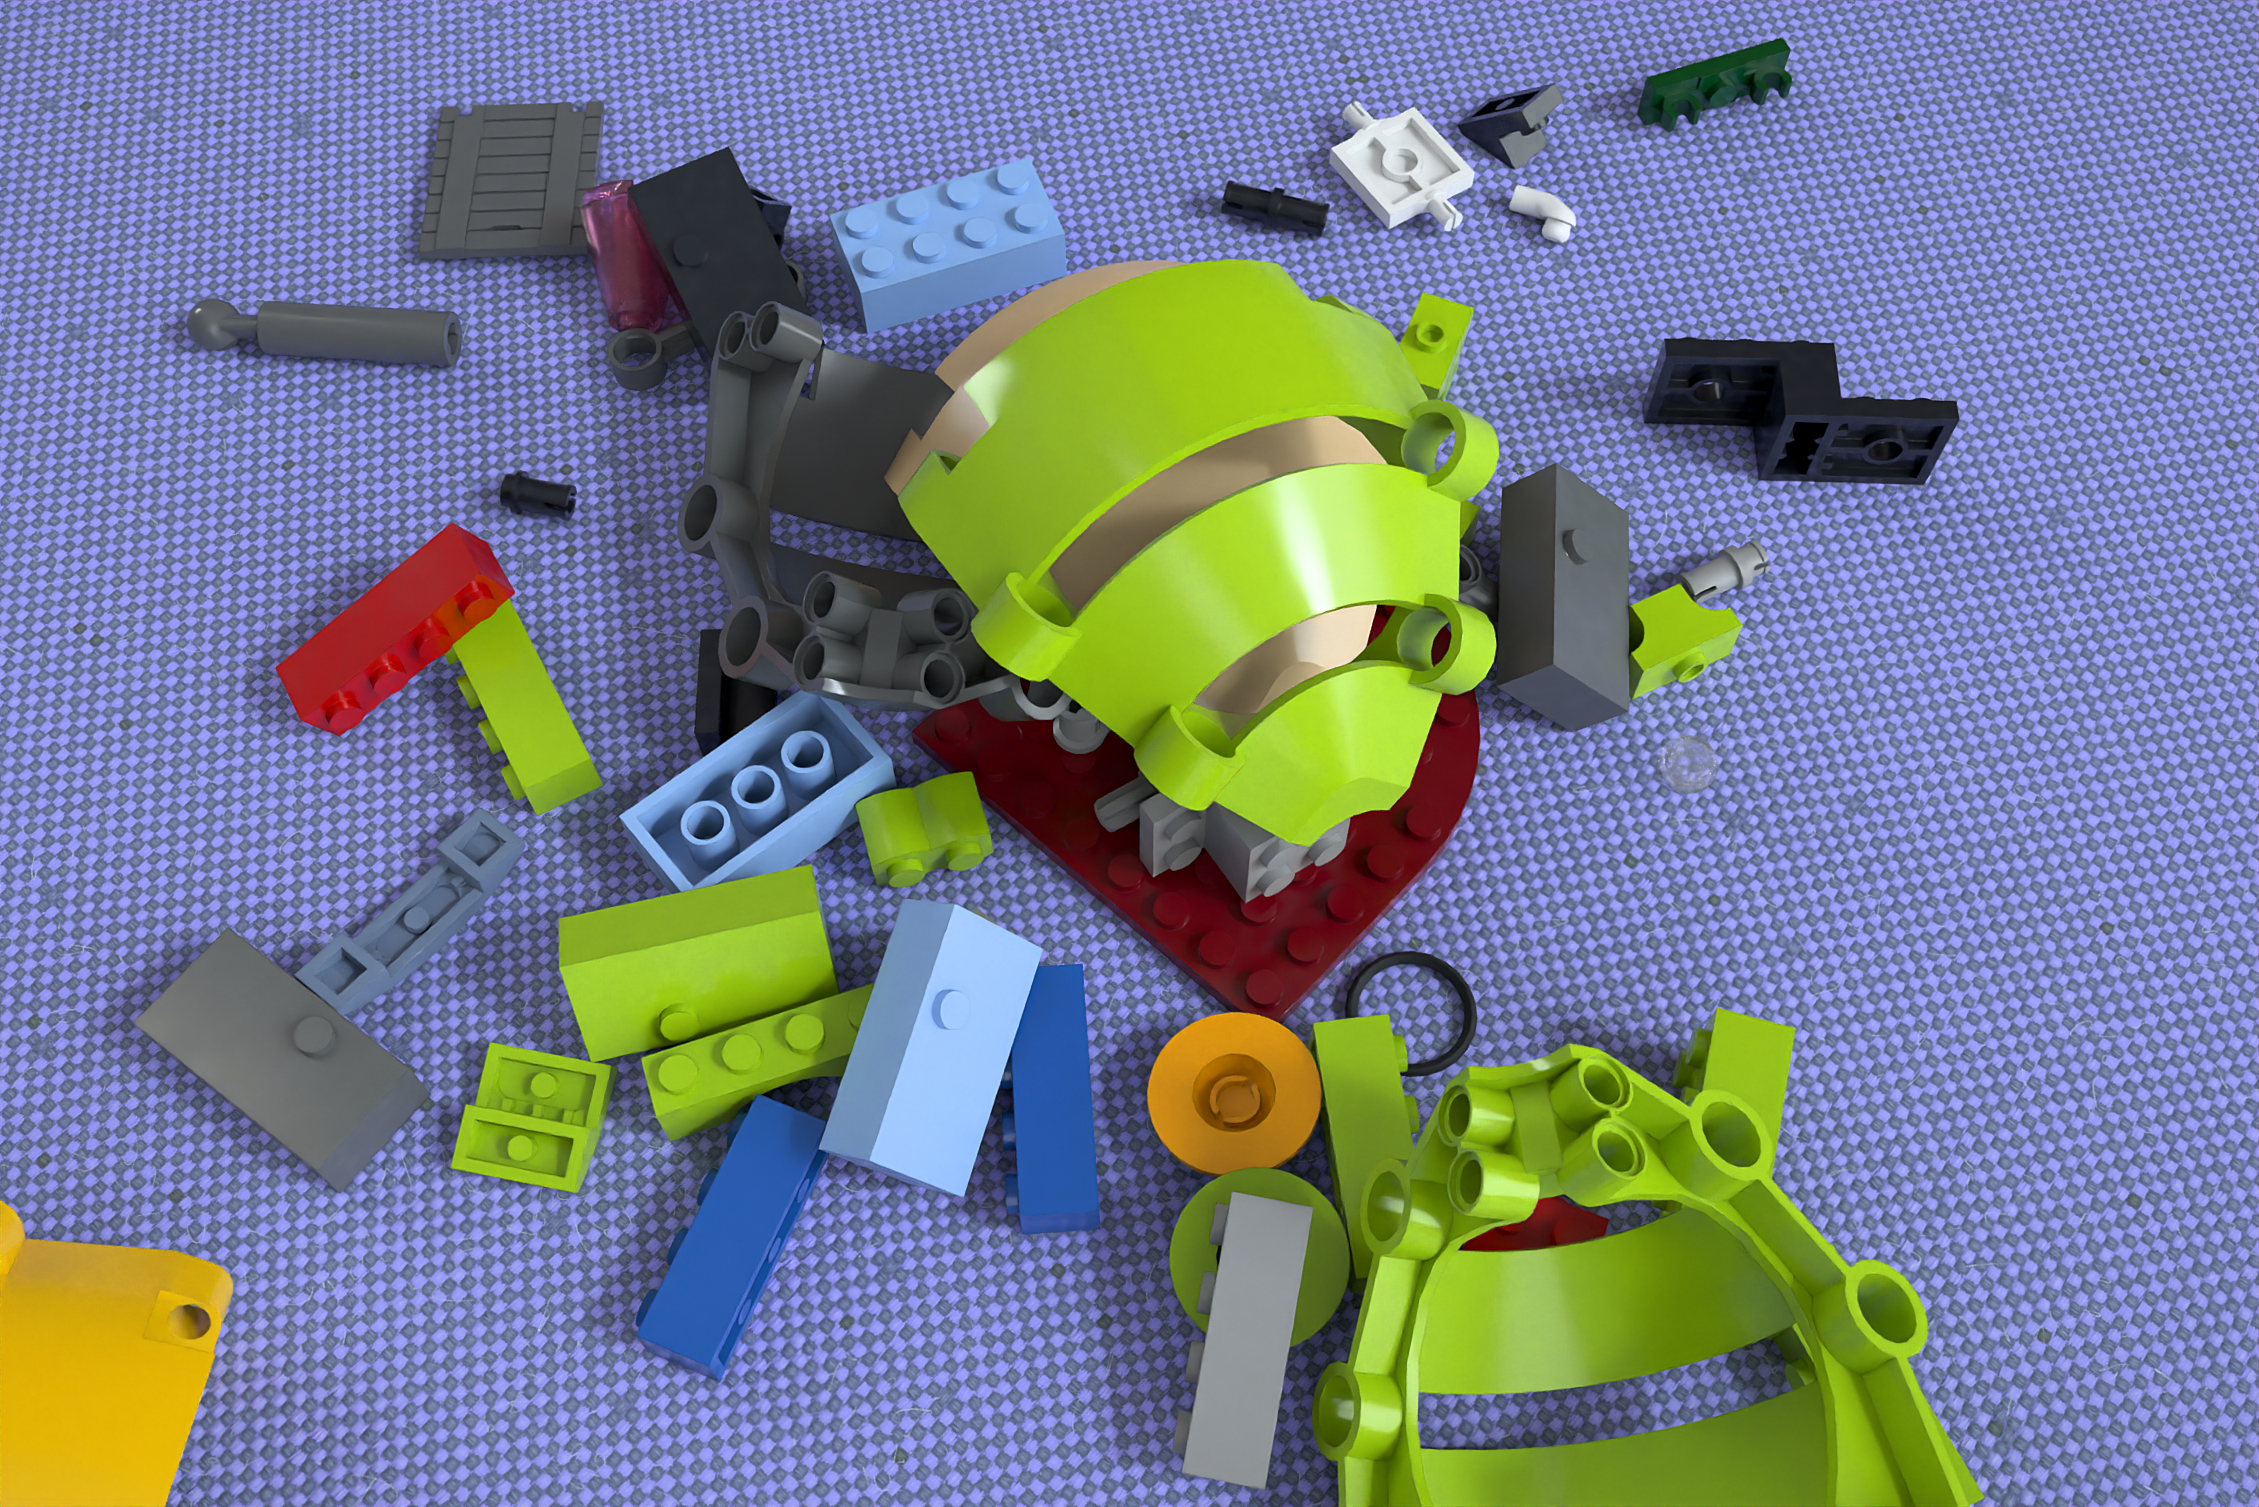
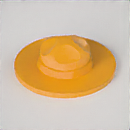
[1147,1012,1322,1178]

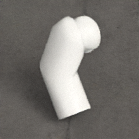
[1509,184,1576,243]

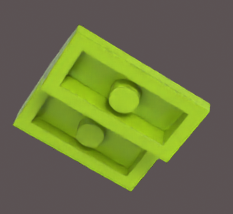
[450,1042,619,1193]

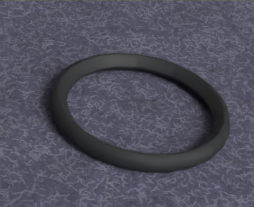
[1345,951,1477,1077]

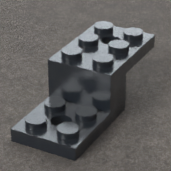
[1642,337,1960,485]

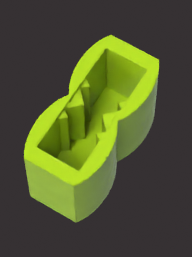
[855,772,994,888]

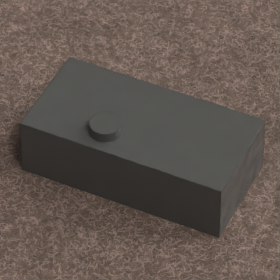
[1496,463,1629,733]
[133,927,431,1193]

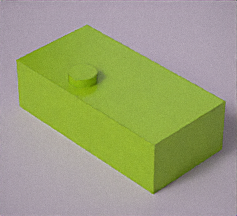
[558,864,841,1063]

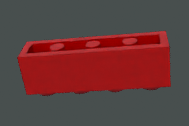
[275,522,515,737]

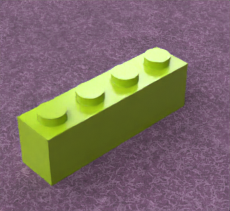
[444,598,603,816]
[1308,1014,1419,1293]

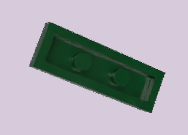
[1637,38,1792,132]

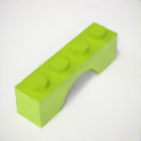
[641,983,875,1142]

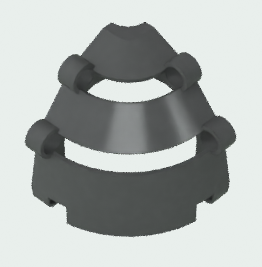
[677,301,1072,722]

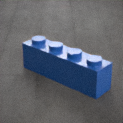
[1000,964,1100,1235]
[636,1094,830,1382]

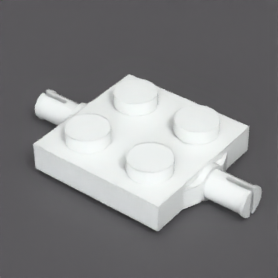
[1329,101,1475,231]

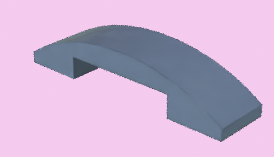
[294,808,526,1016]

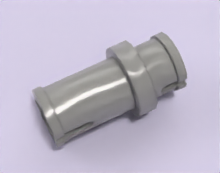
[1676,540,1770,605]

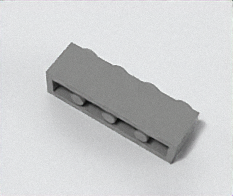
[1172,1192,1313,1490]

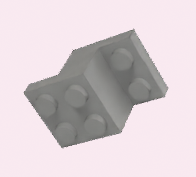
[1140,792,1351,903]

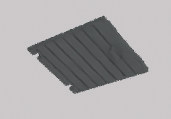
[418,101,605,260]

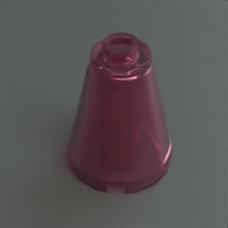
[580,180,669,333]

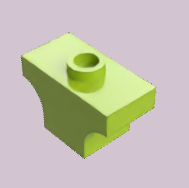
[1399,292,1475,401]
[1629,583,1743,700]

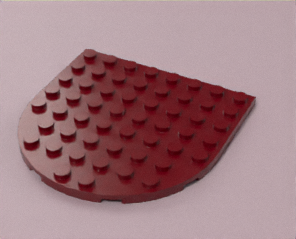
[911,604,1480,1025]

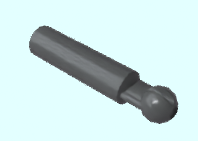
[187,298,462,366]

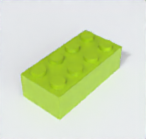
[1650,1008,1796,1219]

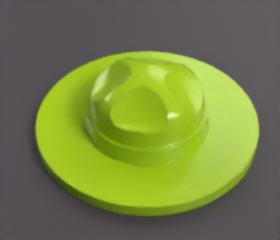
[1170,1168,1350,1348]

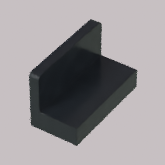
[694,629,778,757]

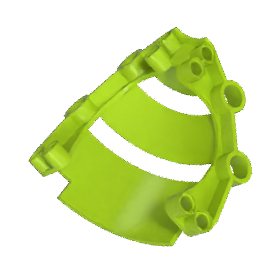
[898,259,1499,847]
[1312,1043,1969,1507]

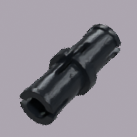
[1221,180,1330,237]

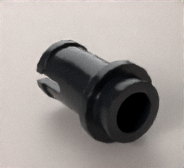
[500,470,577,521]

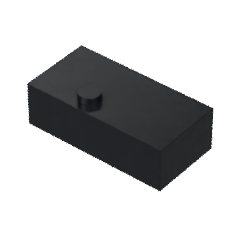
[627,146,826,376]

